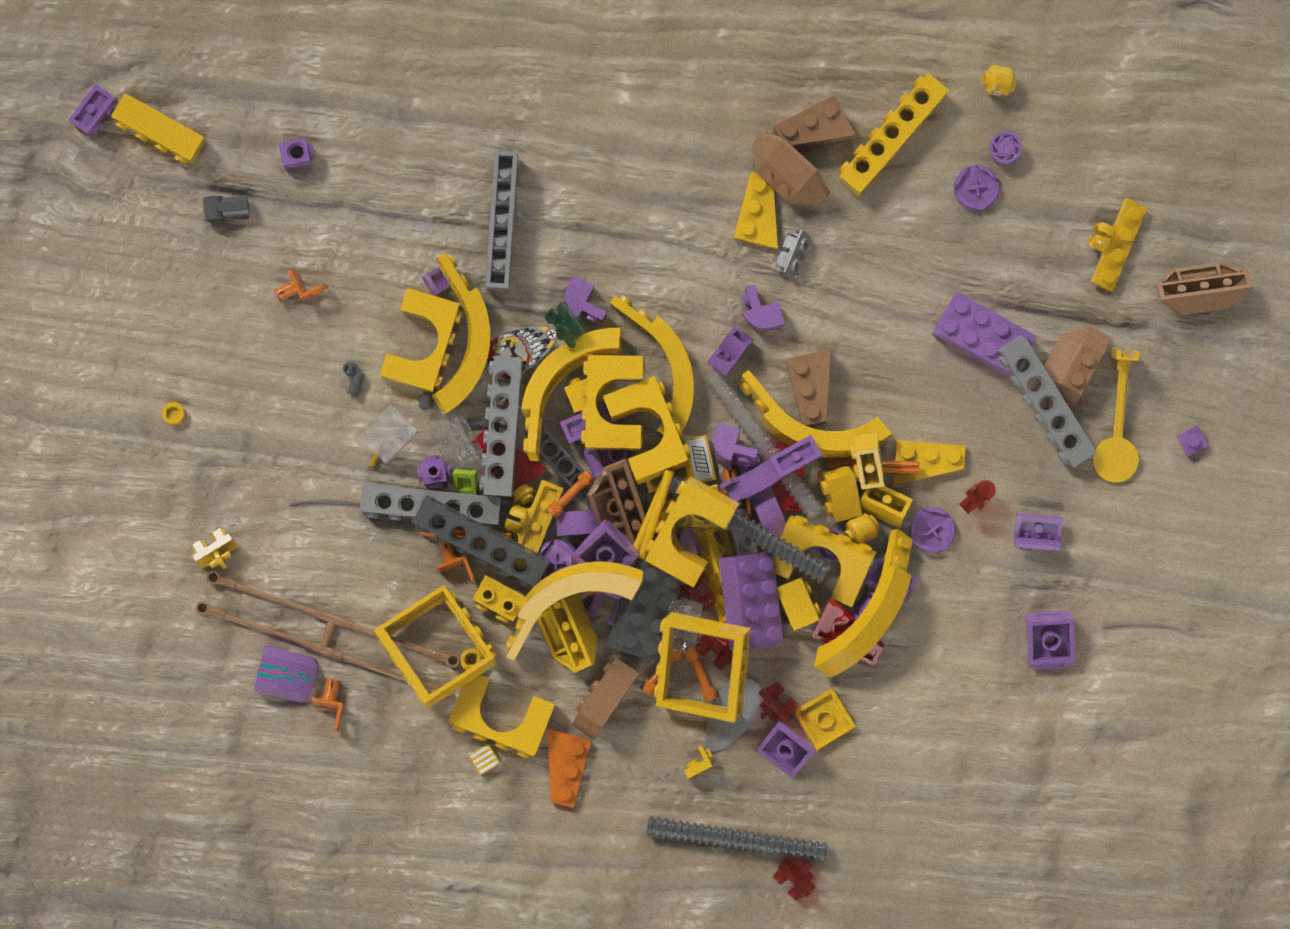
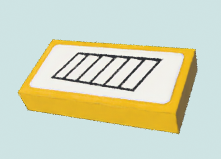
[684,435,716,483]

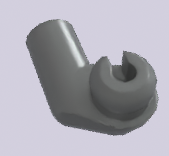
[343,362,364,397]

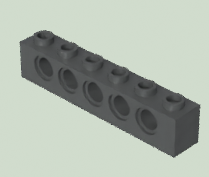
[412,495,550,588]

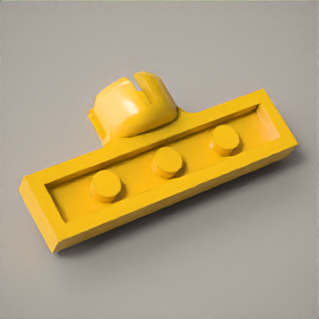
[1088,198,1147,292]
[505,480,564,570]

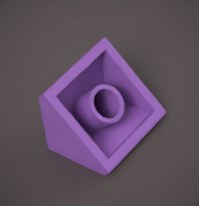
[756,721,816,778]

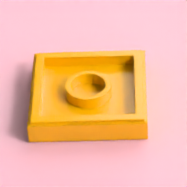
[793,688,856,751]

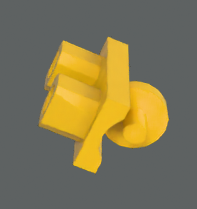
[193,528,238,569]

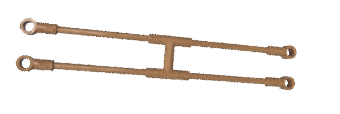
[195,571,460,693]

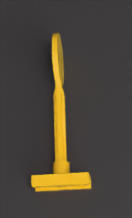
[1093,348,1140,483]

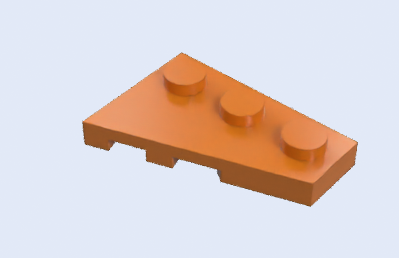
[547,729,592,808]

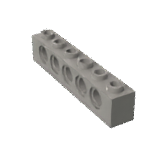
[485,150,519,292]
[997,335,1097,468]
[480,356,523,497]
[360,484,502,530]

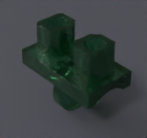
[545,302,586,348]

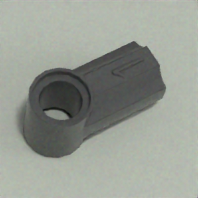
[203,195,249,222]

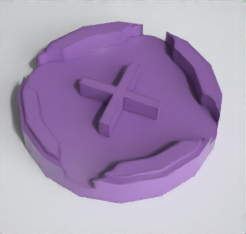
[954,165,999,211]
[910,507,956,553]
[538,540,576,580]

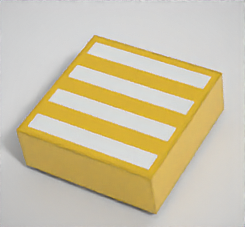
[468,743,500,775]

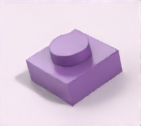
[422,267,450,296]
[1176,425,1209,456]

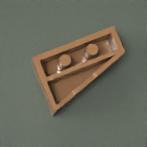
[773,95,856,149]
[785,348,831,427]
[572,658,639,740]

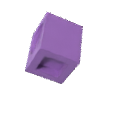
[279,138,315,170]

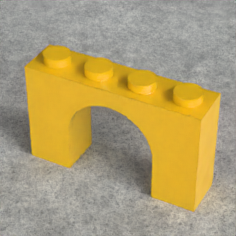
[380,288,463,393]
[581,355,645,451]
[603,376,691,485]
[645,476,740,587]
[773,515,876,607]
[448,675,555,759]

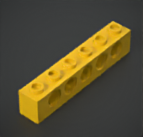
[838,73,949,197]

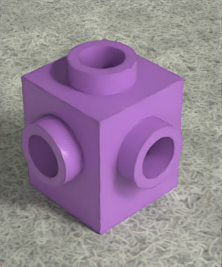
[417,455,451,489]

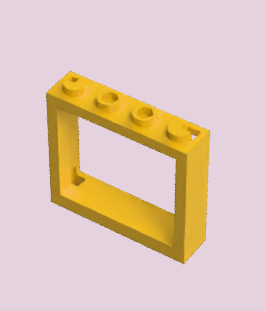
[374,585,497,710]
[654,612,751,723]

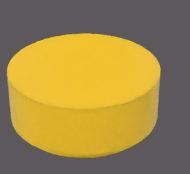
[162,402,186,426]

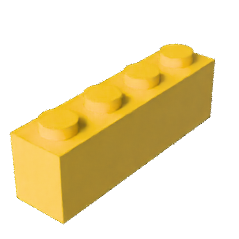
[111,93,207,165]

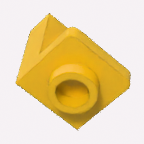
[684,746,714,779]

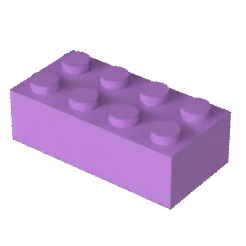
[932,291,1037,378]
[719,552,784,650]

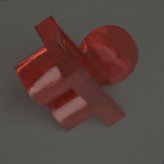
[959,480,996,514]
[676,572,716,614]
[695,634,733,670]
[758,681,800,724]
[773,857,816,901]

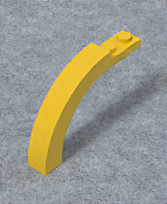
[432,252,490,415]
[610,295,694,438]
[521,327,623,461]
[739,370,892,458]
[814,528,913,677]
[505,562,643,660]

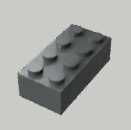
[606,559,682,662]

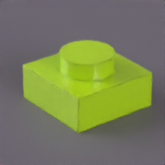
[452,469,479,495]

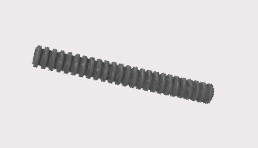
[668,475,830,583]
[646,816,827,863]

